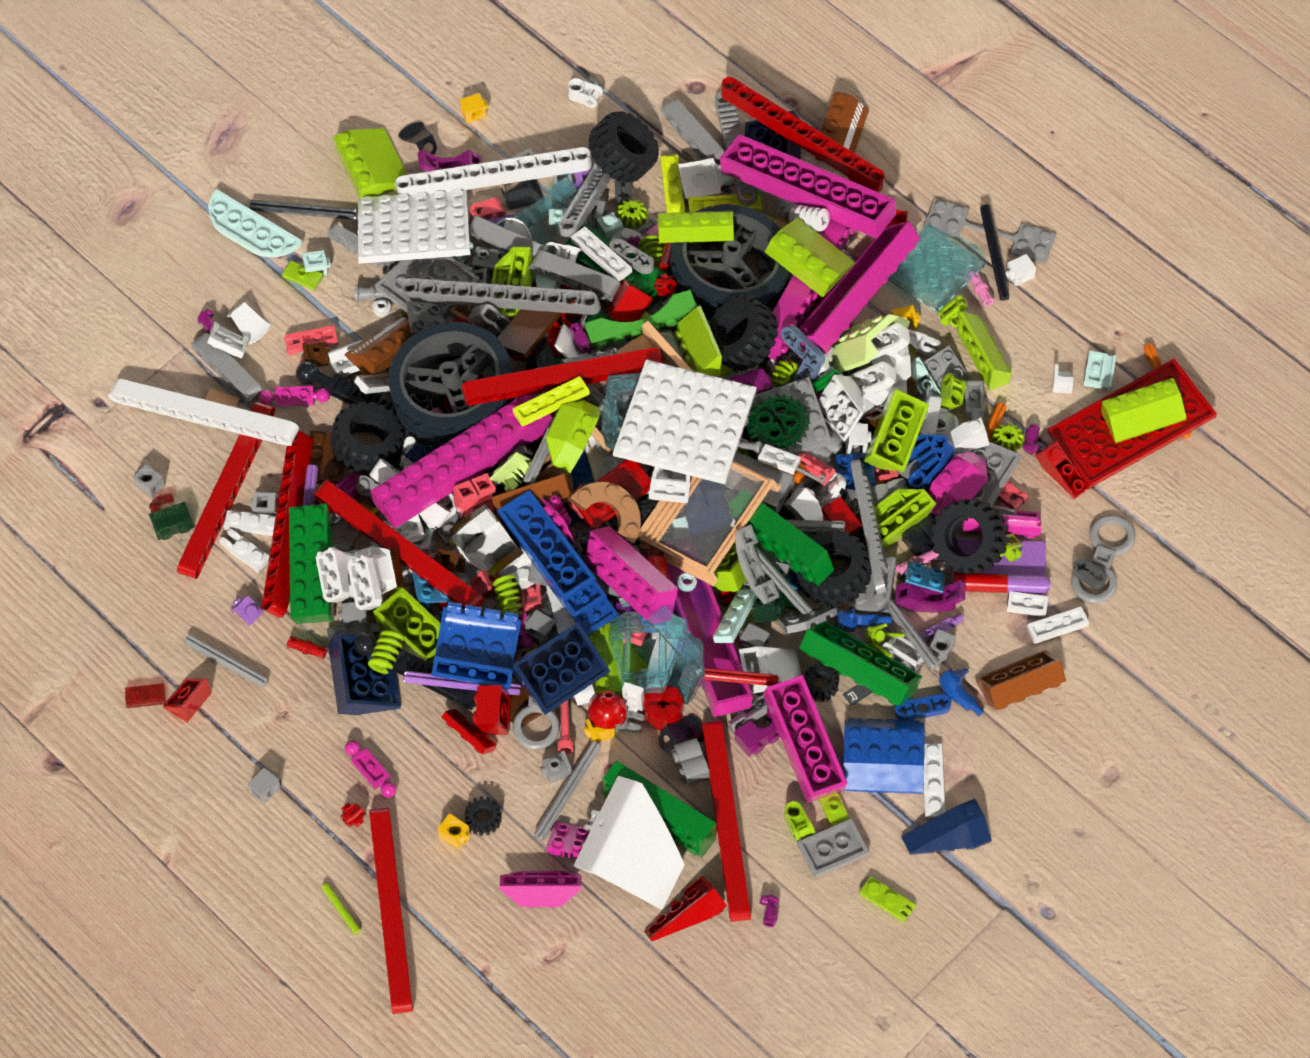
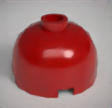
[588,691,627,729]

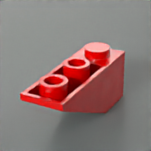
[1034,441,1089,499]

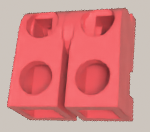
[453,473,496,519]

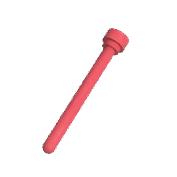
[557,700,574,754]

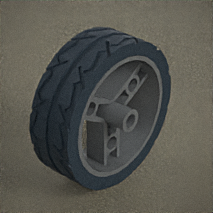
[668,204,789,321]
[388,322,515,447]

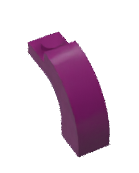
[418,149,482,172]
[895,580,966,613]

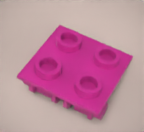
[541,495,575,543]
[546,822,590,859]

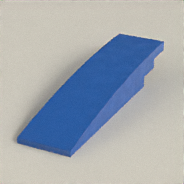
[497,490,618,636]

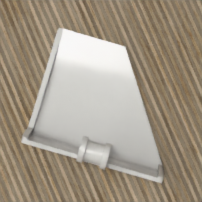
[574,776,684,909]

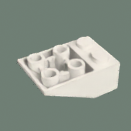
[818,375,864,441]
[739,646,802,694]

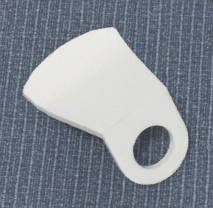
[226,302,271,344]

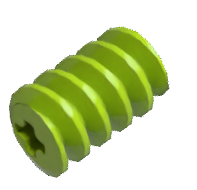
[638,235,668,273]
[493,575,524,617]
[368,630,405,674]

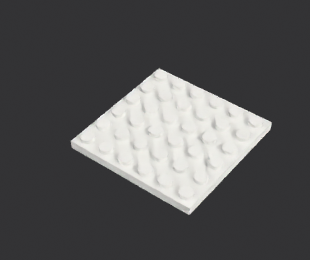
[358,189,470,264]
[613,360,757,484]

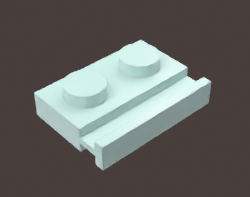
[1083,351,1116,390]

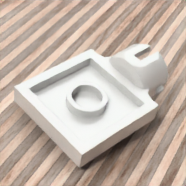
[678,158,734,201]

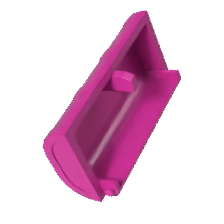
[963,504,1041,539]

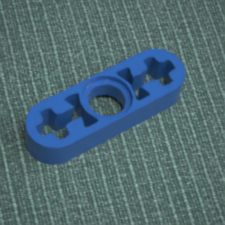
[895,694,952,721]

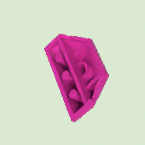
[928,451,988,515]
[499,871,582,908]

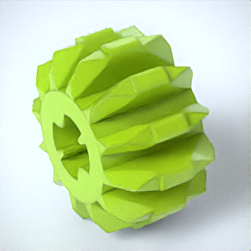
[617,198,648,228]
[771,360,800,388]
[992,422,1024,452]

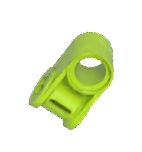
[940,373,967,410]
[784,801,815,842]

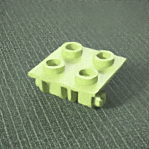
[489,452,532,492]

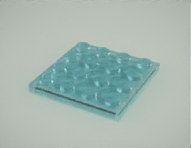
[888,226,985,312]

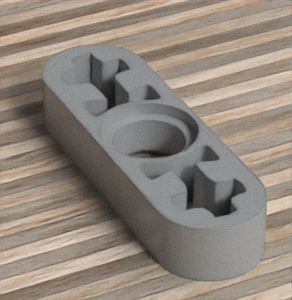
[609,239,654,274]

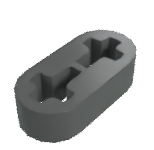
[614,179,632,205]
[1072,559,1106,589]

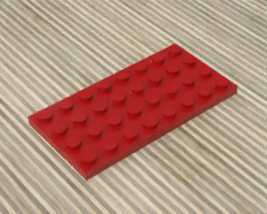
[1047,358,1217,489]

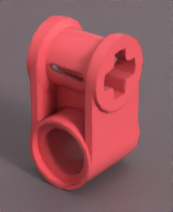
[469,198,506,222]

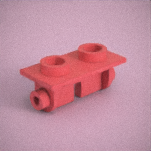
[797,452,836,486]

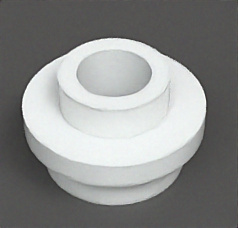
[372,299,391,317]
[677,573,697,592]

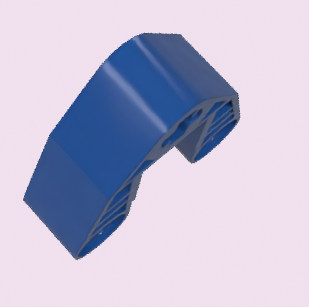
[908,434,955,492]

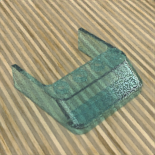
[635,606,705,704]

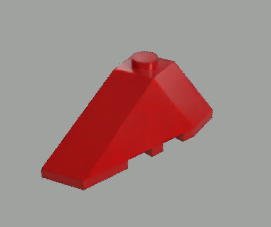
[644,874,727,941]

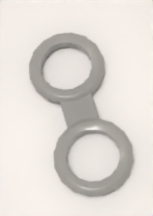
[1071,515,1135,604]
[513,648,560,750]

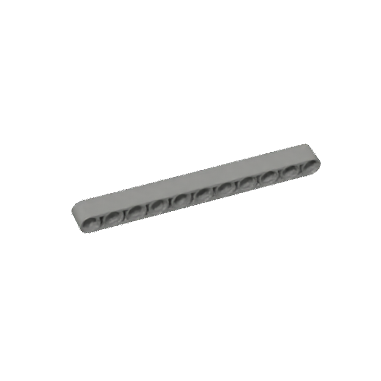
[401,278,601,315]

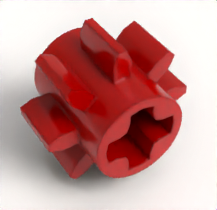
[654,274,677,297]
[340,802,365,827]

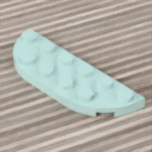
[208,189,302,257]

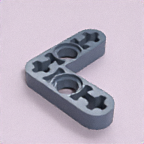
[781,325,825,383]

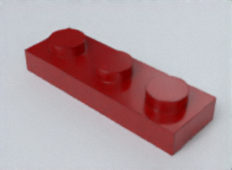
[441,708,497,755]

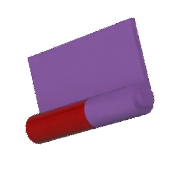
[952,539,1050,594]

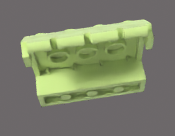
[822,314,910,373]

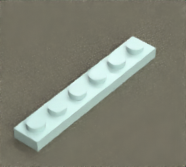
[713,572,766,643]

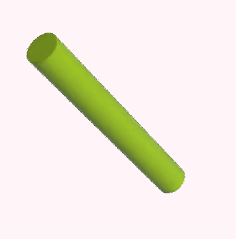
[321,883,361,935]

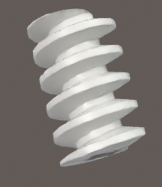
[789,205,830,231]

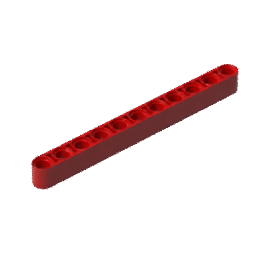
[721,77,885,192]
[461,347,664,406]
[177,402,275,579]
[262,430,313,618]
[313,480,485,610]
[702,720,751,922]
[369,807,413,1014]

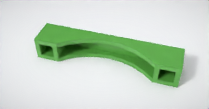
[584,290,697,350]

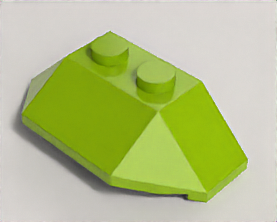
[491,247,534,318]
[545,400,601,474]
[863,489,936,548]

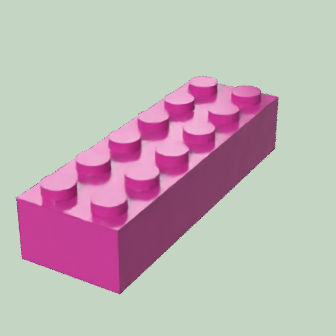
[584,526,678,626]
[763,675,848,803]

